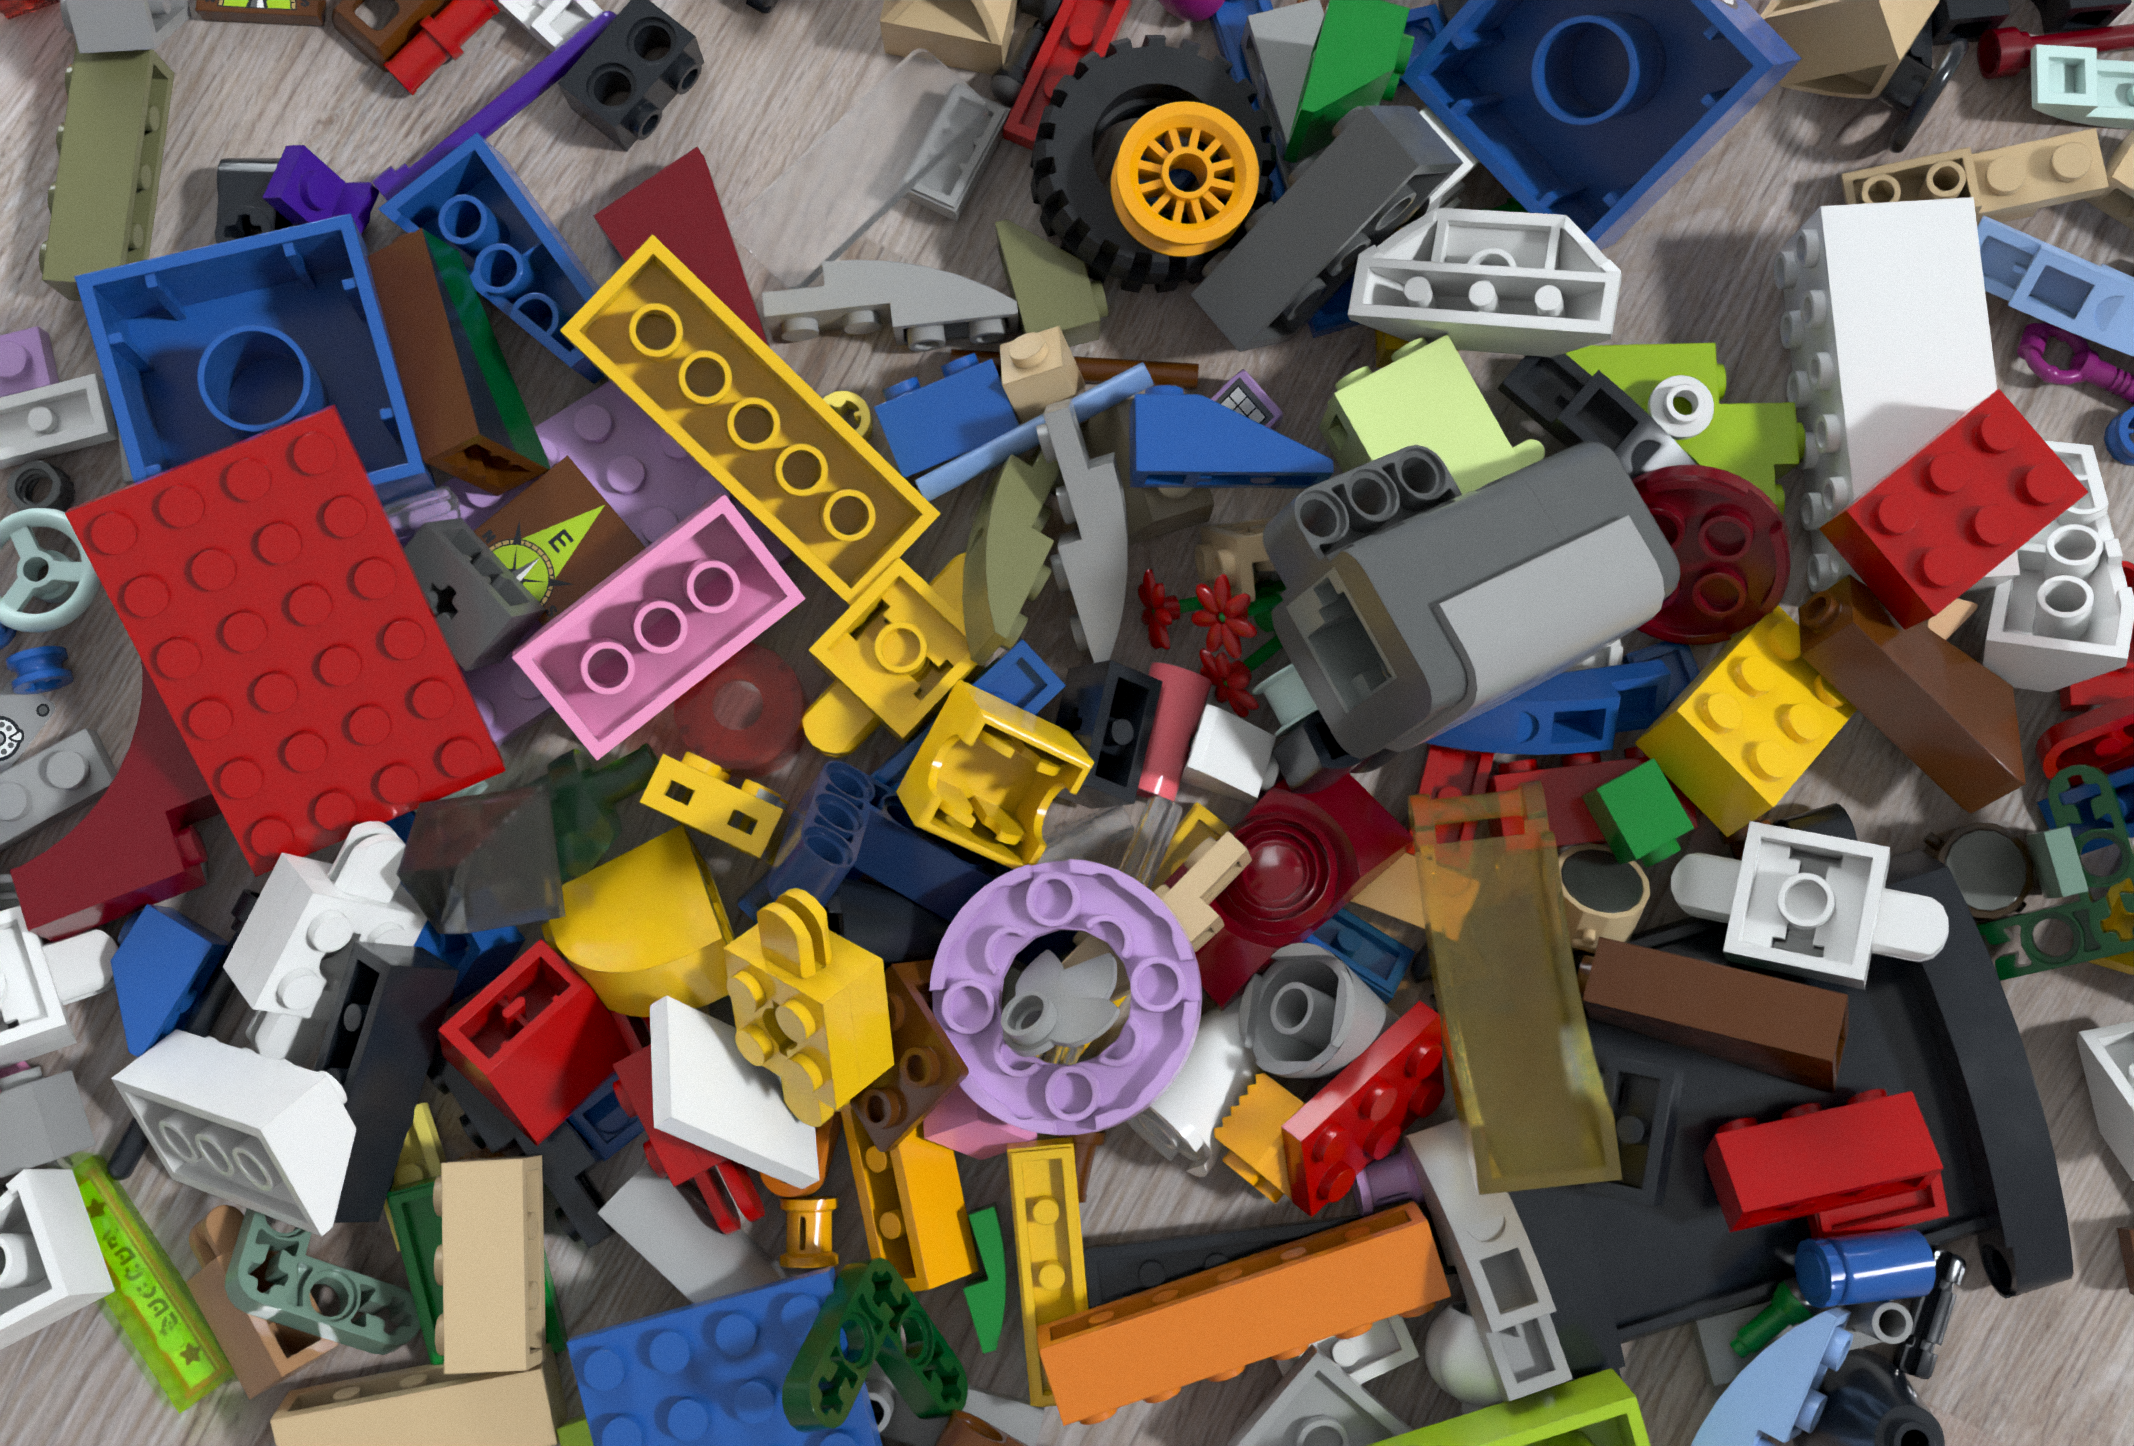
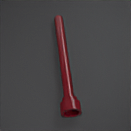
[1977,23,2134,79]

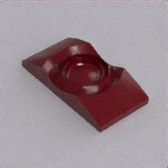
[1162,773,1416,1011]

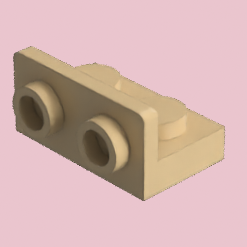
[1195,517,1276,602]

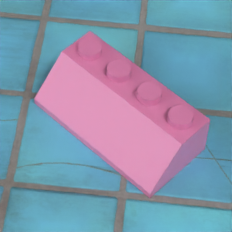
[512,493,806,760]

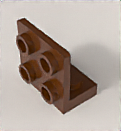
[850,959,969,1152]

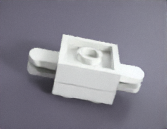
[223,821,428,1065]
[1671,821,1949,990]
[0,905,118,1069]

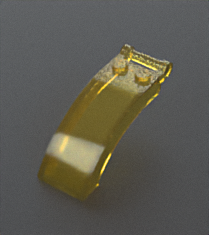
[1408,780,1622,1195]

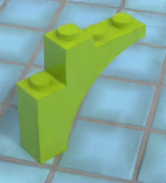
[1565,343,1806,515]

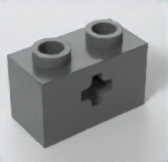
[404,518,546,671]

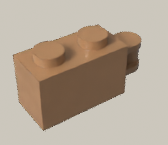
[186,1205,339,1400]

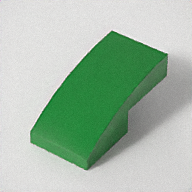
[963,1202,1007,1354]

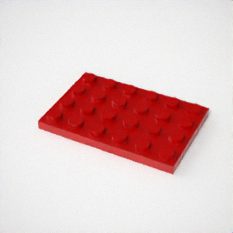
[65,404,506,877]

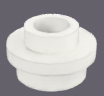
[1648,375,1714,440]

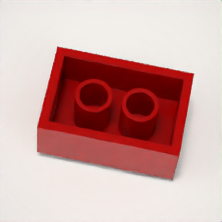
[1819,389,2088,630]

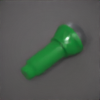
[1729,1277,1821,1359]

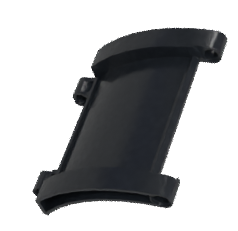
[1430,803,2074,1387]

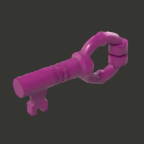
[2017,322,2134,404]

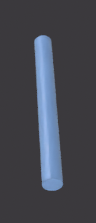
[915,362,1154,502]

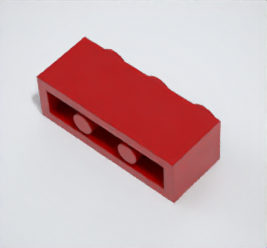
[1484,746,1698,858]
[1703,1089,1944,1232]

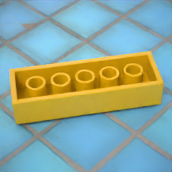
[560,234,941,606]

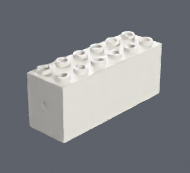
[1774,197,2020,600]

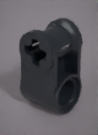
[215,158,293,244]

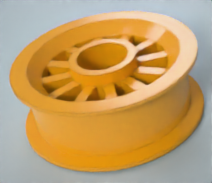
[1110,101,1259,257]

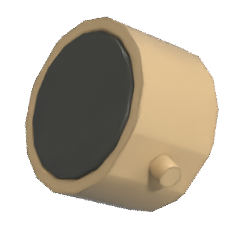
[1540,843,1650,954]

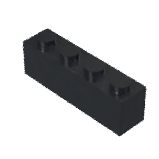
[313,941,459,1223]

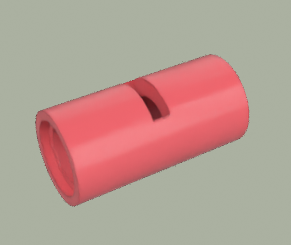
[1136,662,1212,804]

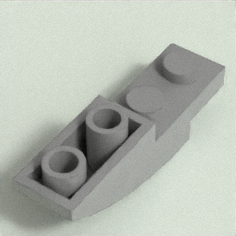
[762,260,1019,351]
[1036,398,1129,663]
[1403,1116,1573,1402]

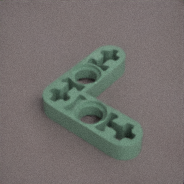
[225,1208,421,1355]

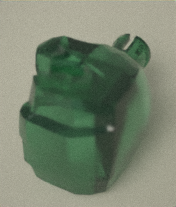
[480,743,660,898]

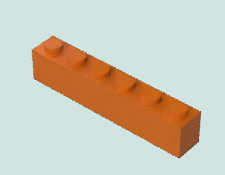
[1036,1201,1451,1426]

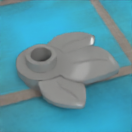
[1001,950,1120,1057]

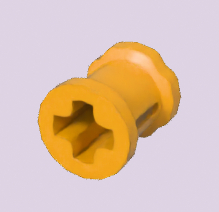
[779,1196,839,1268]

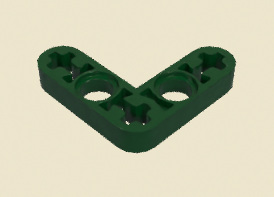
[1976,764,2134,981]
[782,1257,968,1433]

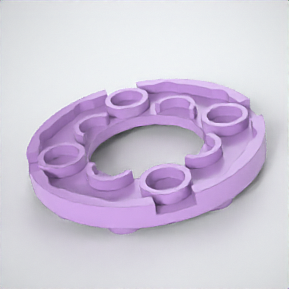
[929,859,1202,1135]

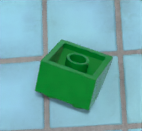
[1283,0,1415,163]

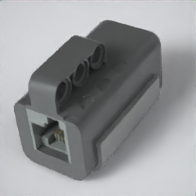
[1263,441,1680,759]

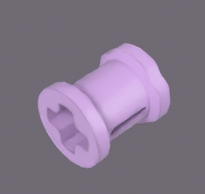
[1351,1146,1425,1216]

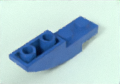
[1424,659,1672,755]

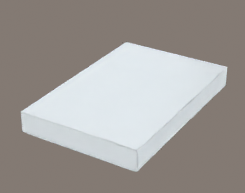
[650,995,820,1189]

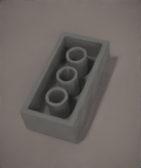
[1190,106,1463,352]

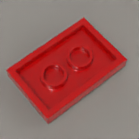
[1281,1001,1445,1218]

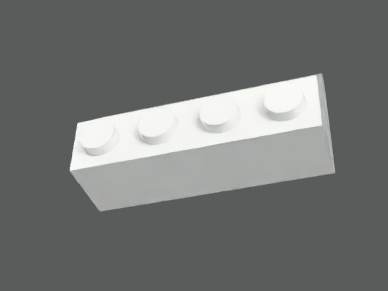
[111,1029,356,1237]

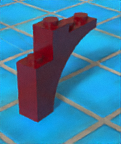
[10,660,222,942]

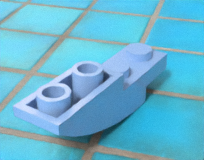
[1977,215,2134,357]
[1691,1306,1853,1446]

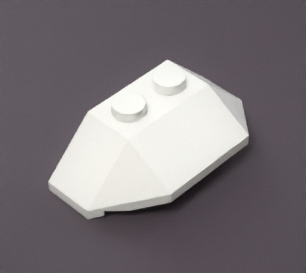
[1348,208,1622,357]

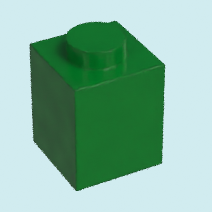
[1581,758,1694,868]

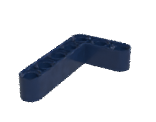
[767,760,1078,966]

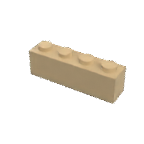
[270,1343,568,1446]

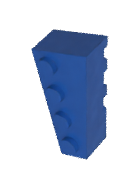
[378,132,605,384]

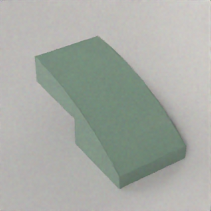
[2025,826,2089,899]

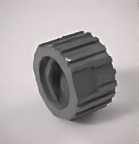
[6,460,75,512]

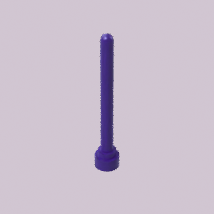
[372,11,617,201]

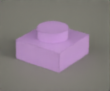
[0,326,59,398]

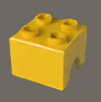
[896,679,1094,870]

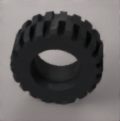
[1030,35,1276,293]

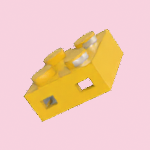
[640,751,791,866]

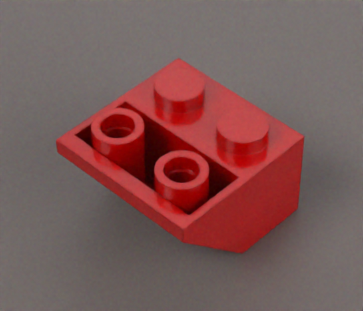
[438,939,631,1146]

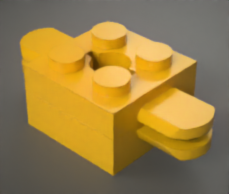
[802,552,994,759]
[723,888,894,1127]

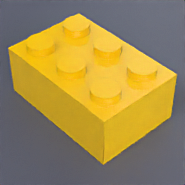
[1635,605,1857,837]

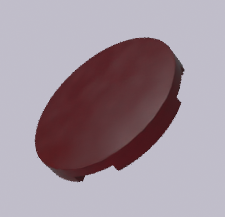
[1632,465,1793,645]

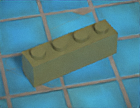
[39,43,175,301]

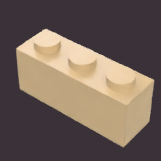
[433,1155,546,1374]

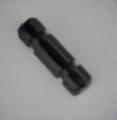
[1893,1248,1966,1380]

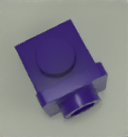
[262,145,379,234]

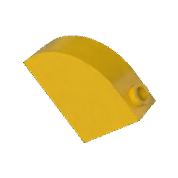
[541,824,735,1017]

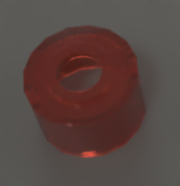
[674,643,810,778]

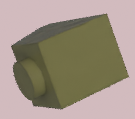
[995,219,1109,347]

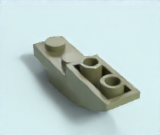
[962,444,1065,667]

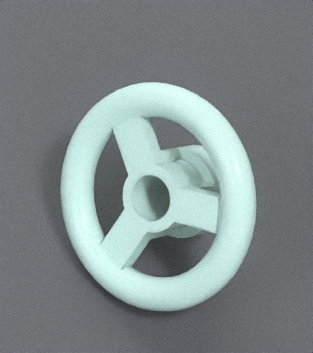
[0,508,101,633]

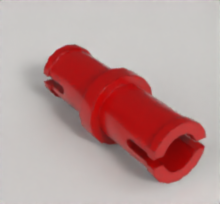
[383,0,500,95]

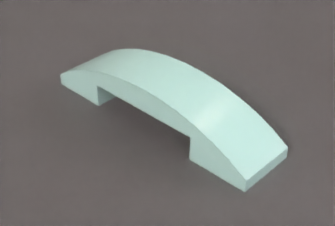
[2031,44,2134,130]

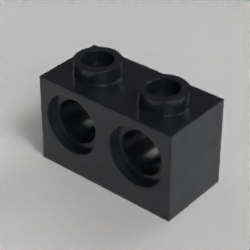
[558,0,704,152]

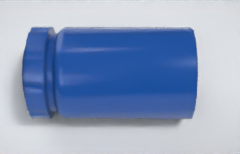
[1795,1228,1936,1308]

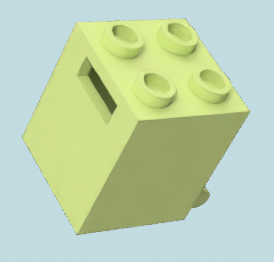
[1318,334,1545,494]

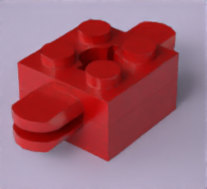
[609,1009,765,1235]

